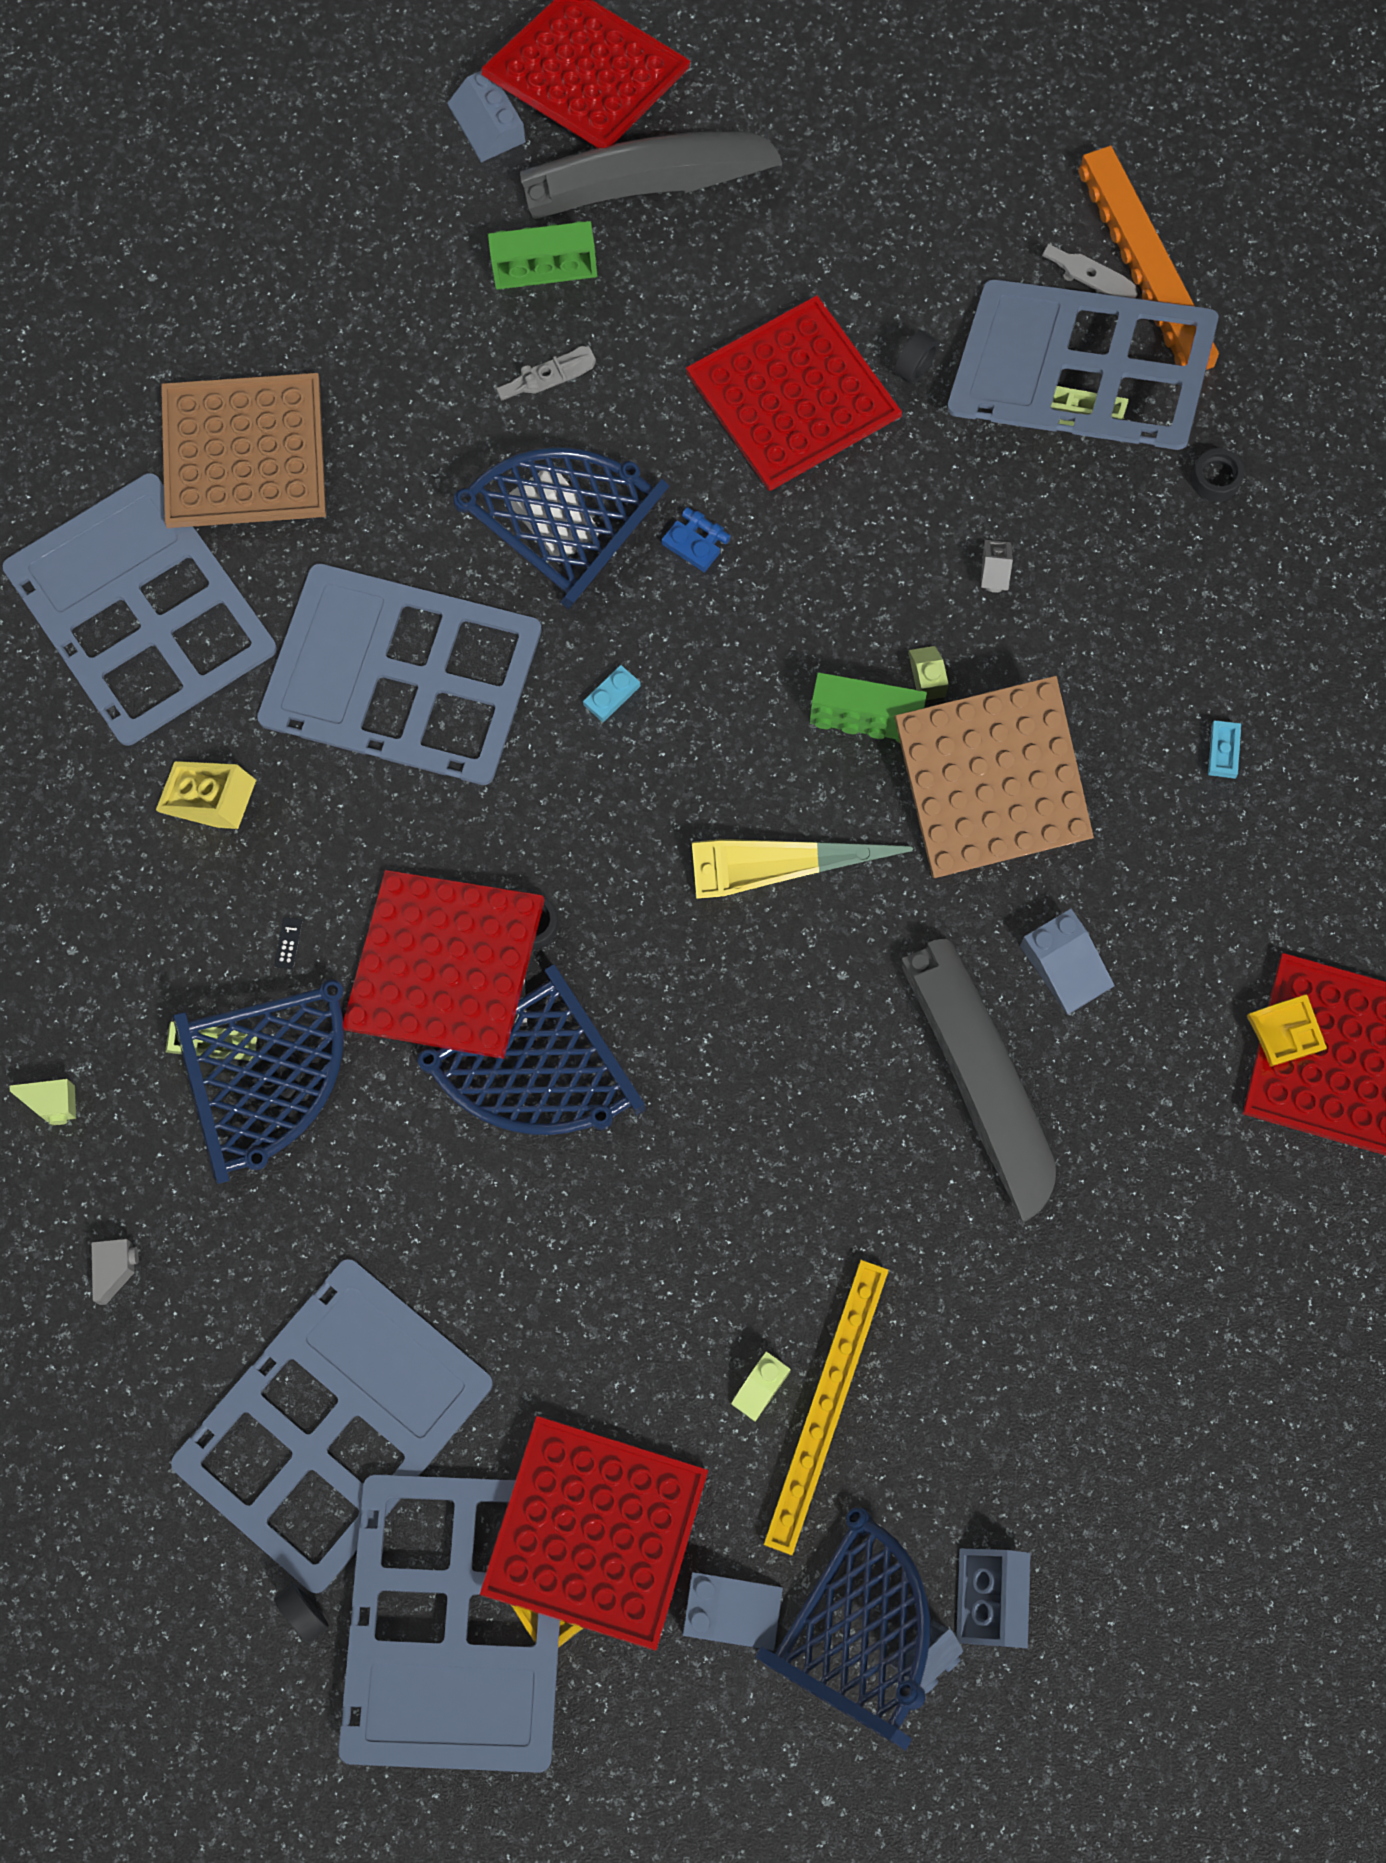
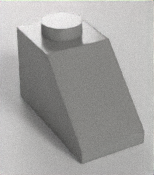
[981,540,1013,592]
[92,1239,139,1305]

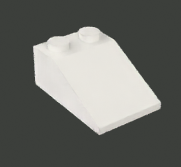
[509,470,601,564]

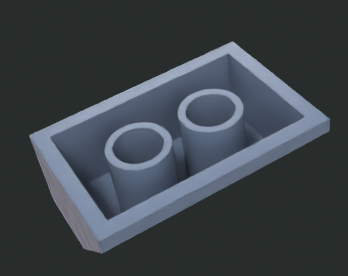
[448,71,525,162]
[957,1549,1030,1648]

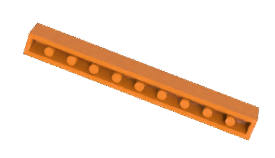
[1079,146,1219,370]

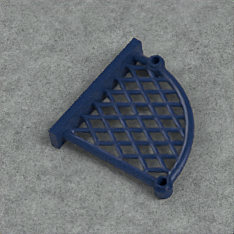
[453,448,670,609]
[418,964,646,1135]
[172,979,344,1184]
[755,1508,930,1751]

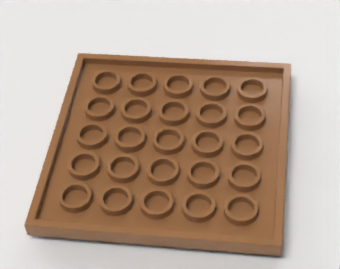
[162,373,326,528]
[894,676,1094,878]

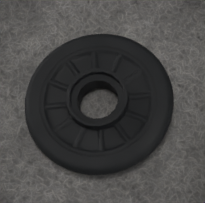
[239,1046,301,1107]

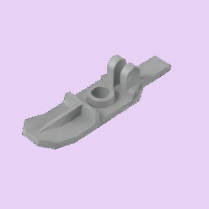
[1042,244,1138,299]
[496,346,596,401]

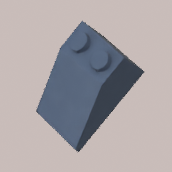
[1020,909,1115,1015]
[683,1572,783,1650]
[890,1620,964,1694]

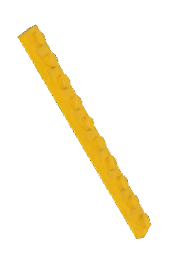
[764,1260,889,1556]

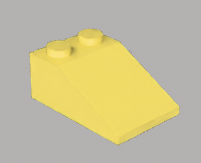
[156,762,256,829]

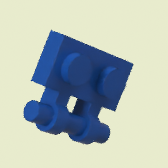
[662,507,731,573]

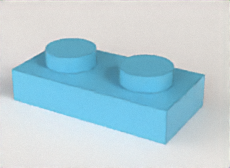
[583,665,641,722]
[1208,721,1241,778]

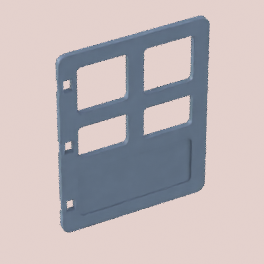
[948,280,1218,450]
[3,473,277,746]
[258,564,542,785]
[171,1260,493,1593]
[339,1475,560,1773]

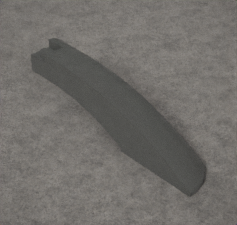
[520,131,782,220]
[902,939,1056,1223]

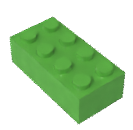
[488,221,597,290]
[810,673,927,743]

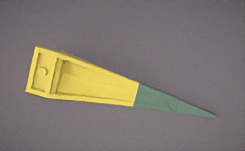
[692,839,914,898]

